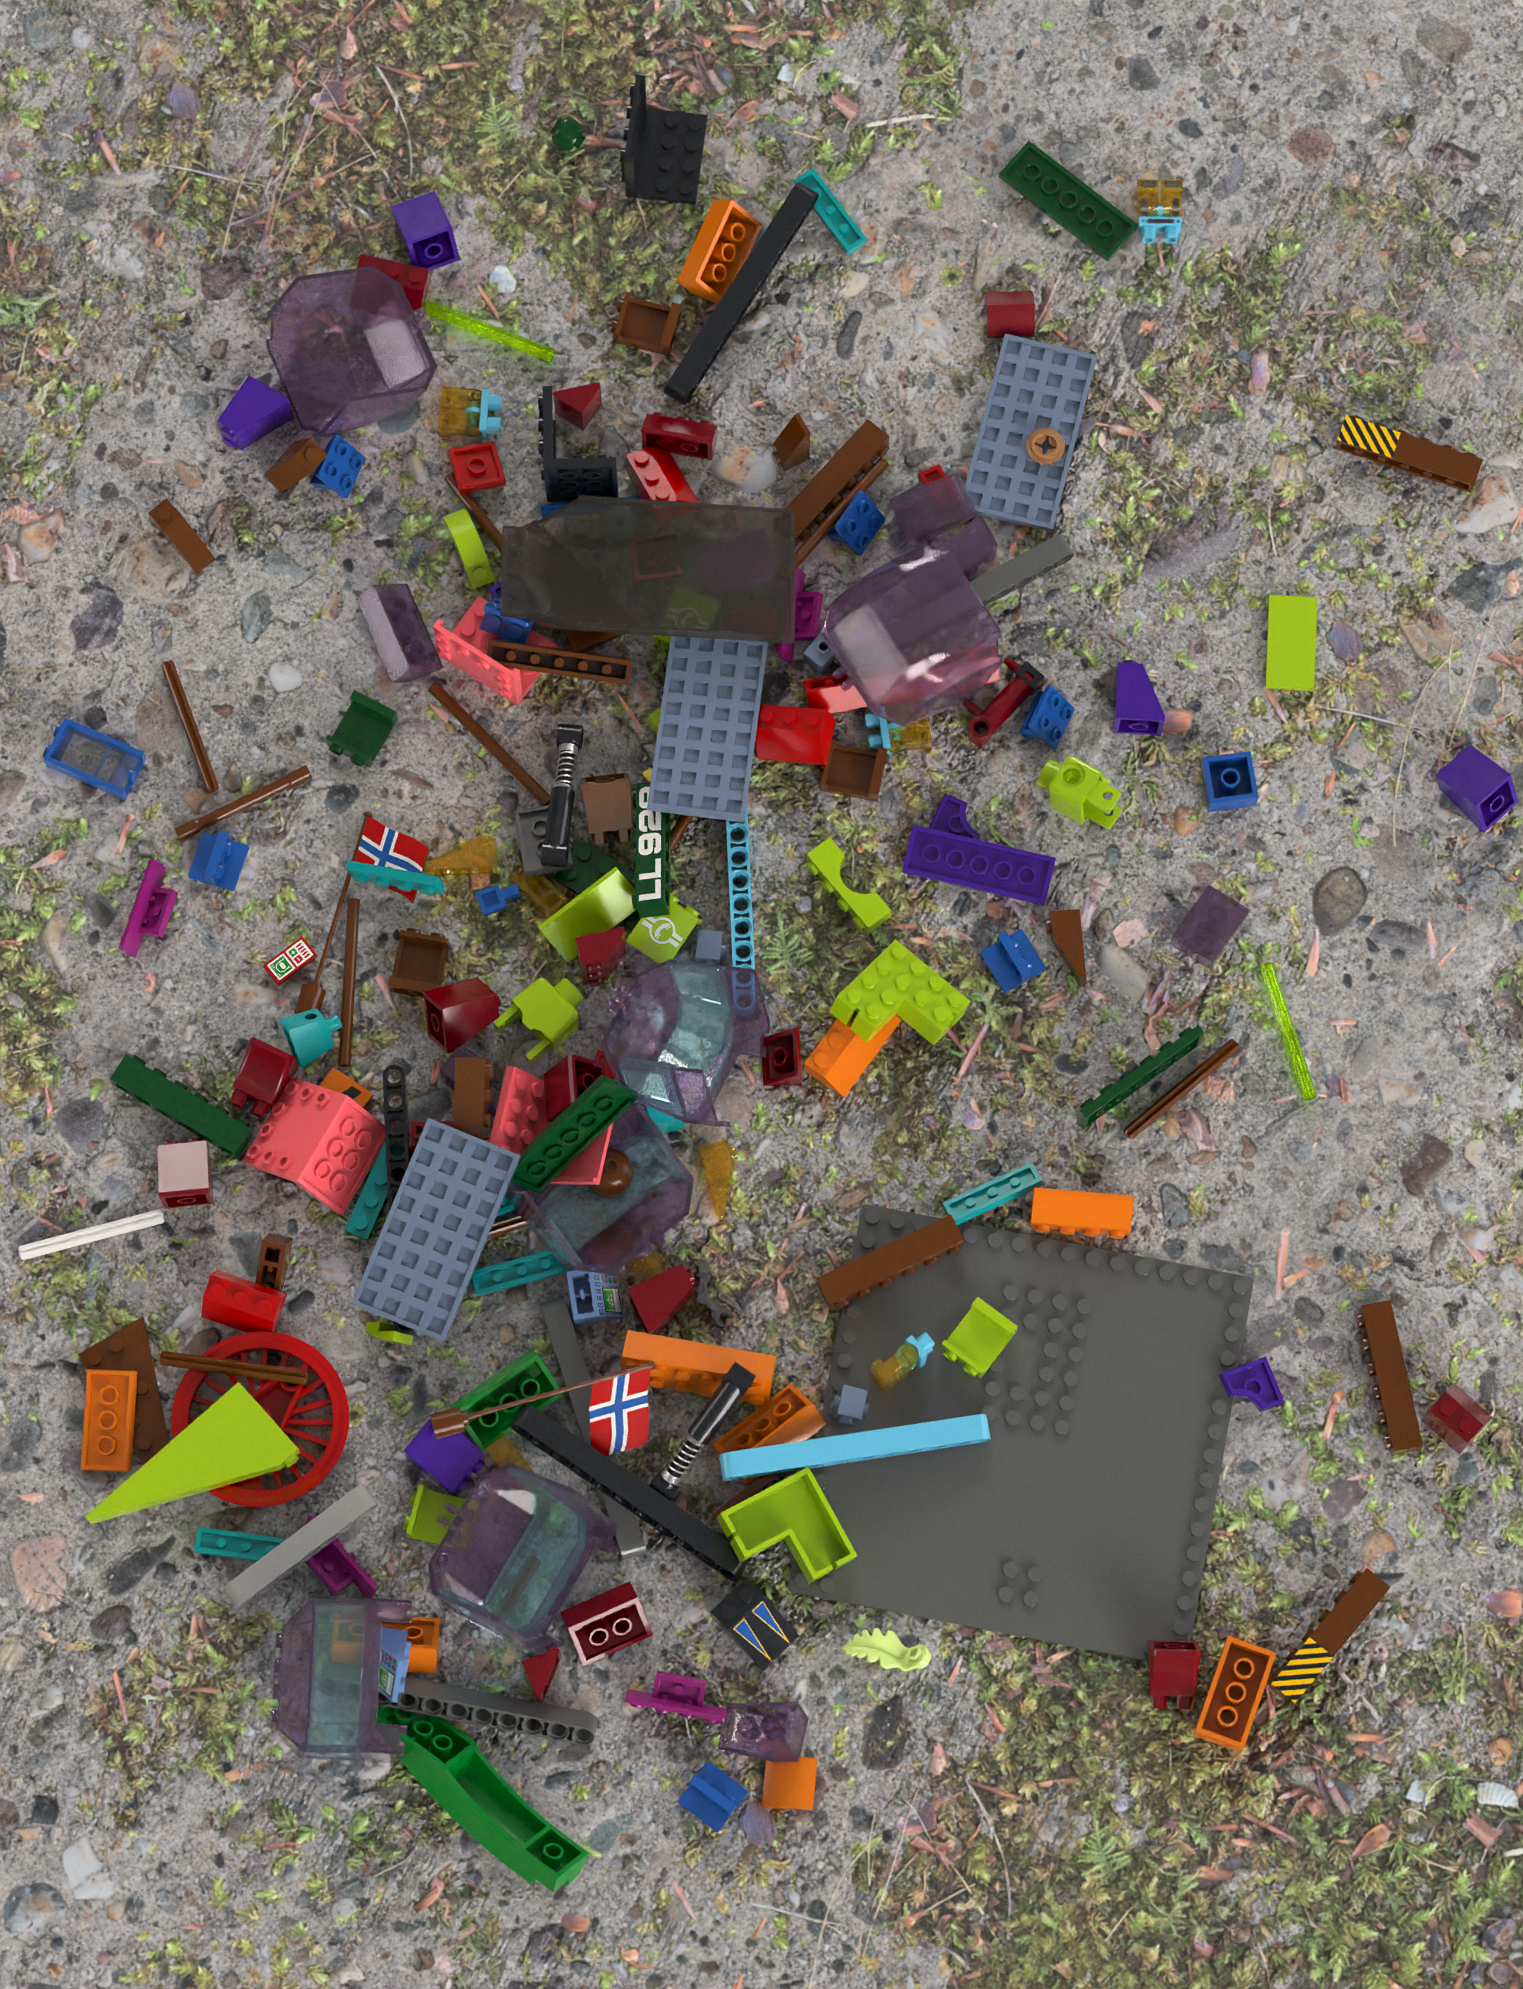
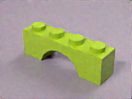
[806,837,891,934]

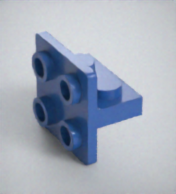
[310,434,365,498]
[827,491,885,556]
[480,597,539,643]
[1019,685,1075,750]
[188,830,249,891]
[980,929,1046,993]
[678,1762,748,1832]

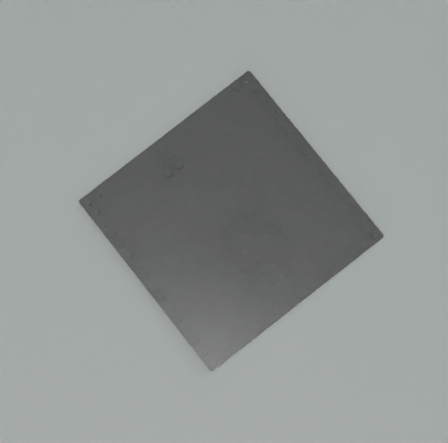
[788,1204,1254,1661]

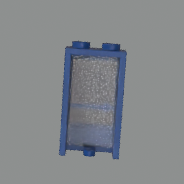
[43,717,146,801]

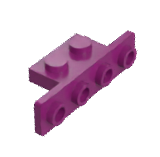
[777,568,823,663]
[119,859,178,957]
[304,1514,378,1600]
[625,1670,727,1723]

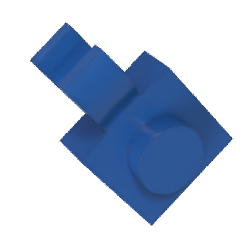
[475,884,521,917]

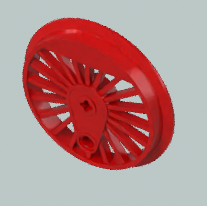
[171,1331,350,1507]

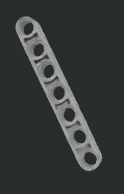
[223,1484,378,1610]

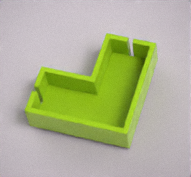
[829,940,971,1045]
[716,1466,857,1584]

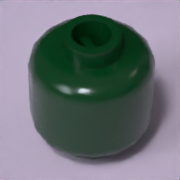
[550,116,586,152]

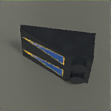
[710,1577,799,1671]

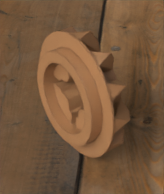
[1026,428,1065,465]

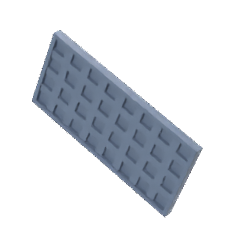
[959,334,1097,532]
[647,629,768,822]
[352,1118,521,1342]

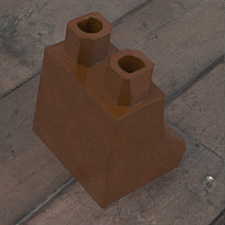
[580,773,632,845]

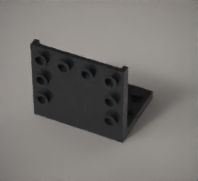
[620,75,708,205]
[538,386,619,502]

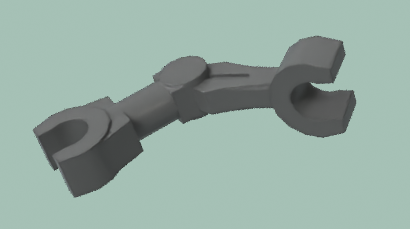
[697,1261,734,1329]

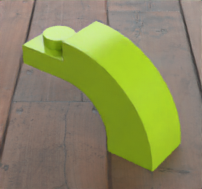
[443,508,495,589]

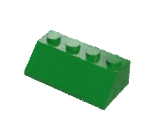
[449,1349,564,1452]

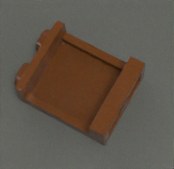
[611,292,682,356]
[817,739,888,802]
[388,928,450,998]

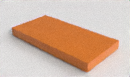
[80,1369,137,1472]

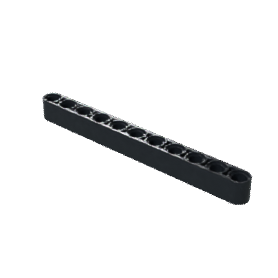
[664,182,819,405]
[383,1064,416,1335]
[510,1404,751,1582]

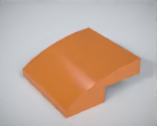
[762,1755,817,1811]

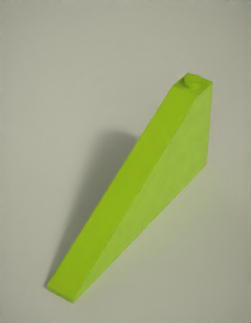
[85,1382,301,1524]

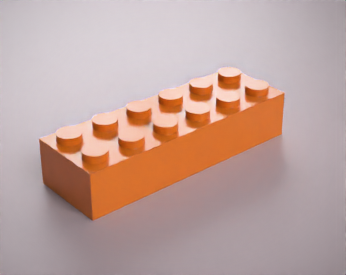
[621,1330,776,1406]

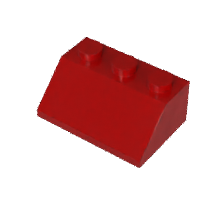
[626,446,701,525]
[755,704,836,765]
[201,1270,287,1333]

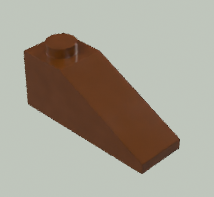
[771,413,810,472]
[148,498,215,574]
[1045,909,1087,987]
[255,1233,293,1292]

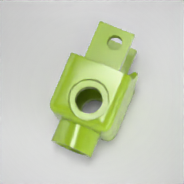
[1037,756,1122,831]
[493,978,584,1067]

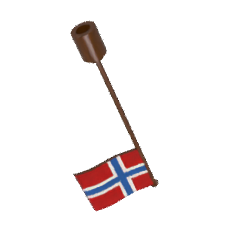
[294,811,430,1014]
[430,1360,655,1456]

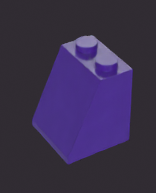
[390,191,460,271]
[217,376,293,450]
[1113,660,1165,736]
[1435,744,1518,833]
[403,1411,485,1496]

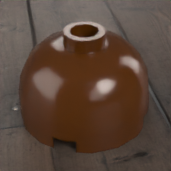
[588,1147,634,1198]

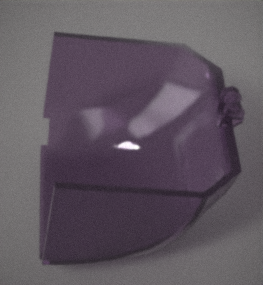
[266,266,437,437]
[821,545,1003,726]

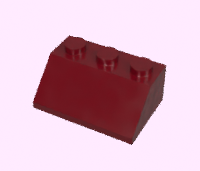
[350,254,431,323]
[641,412,718,461]
[575,927,626,987]
[560,1581,653,1666]

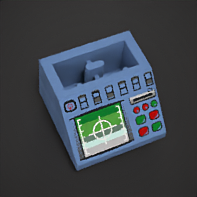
[566,1268,624,1326]
[369,1626,411,1702]

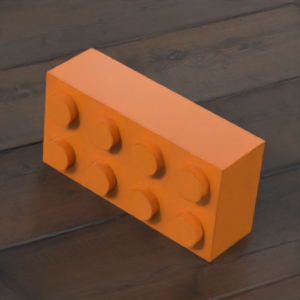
[1193,1636,1276,1753]

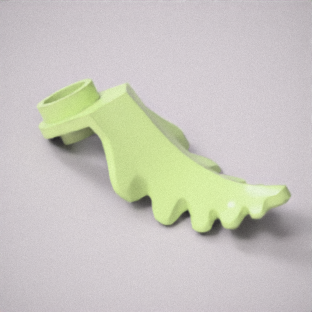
[842,1628,931,1672]

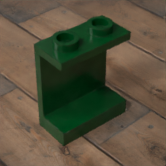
[326,690,398,768]

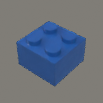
[1200,751,1259,812]

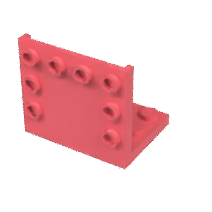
[433,595,558,706]
[489,1066,613,1185]
[242,1077,385,1216]

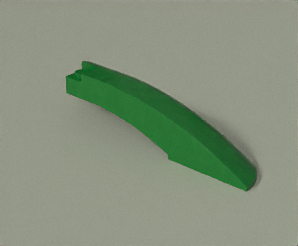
[368,1706,589,1892]

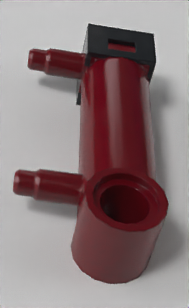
[963,657,1045,746]

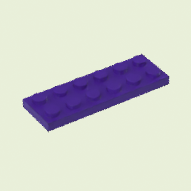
[902,825,1056,906]

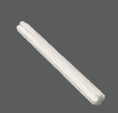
[18,1209,164,1260]

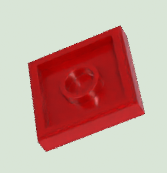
[447,441,506,494]

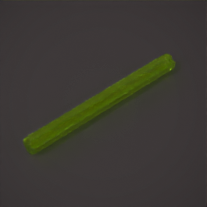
[422,300,556,362]
[1260,962,1317,1101]

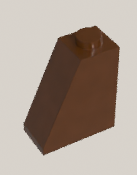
[263,438,327,492]

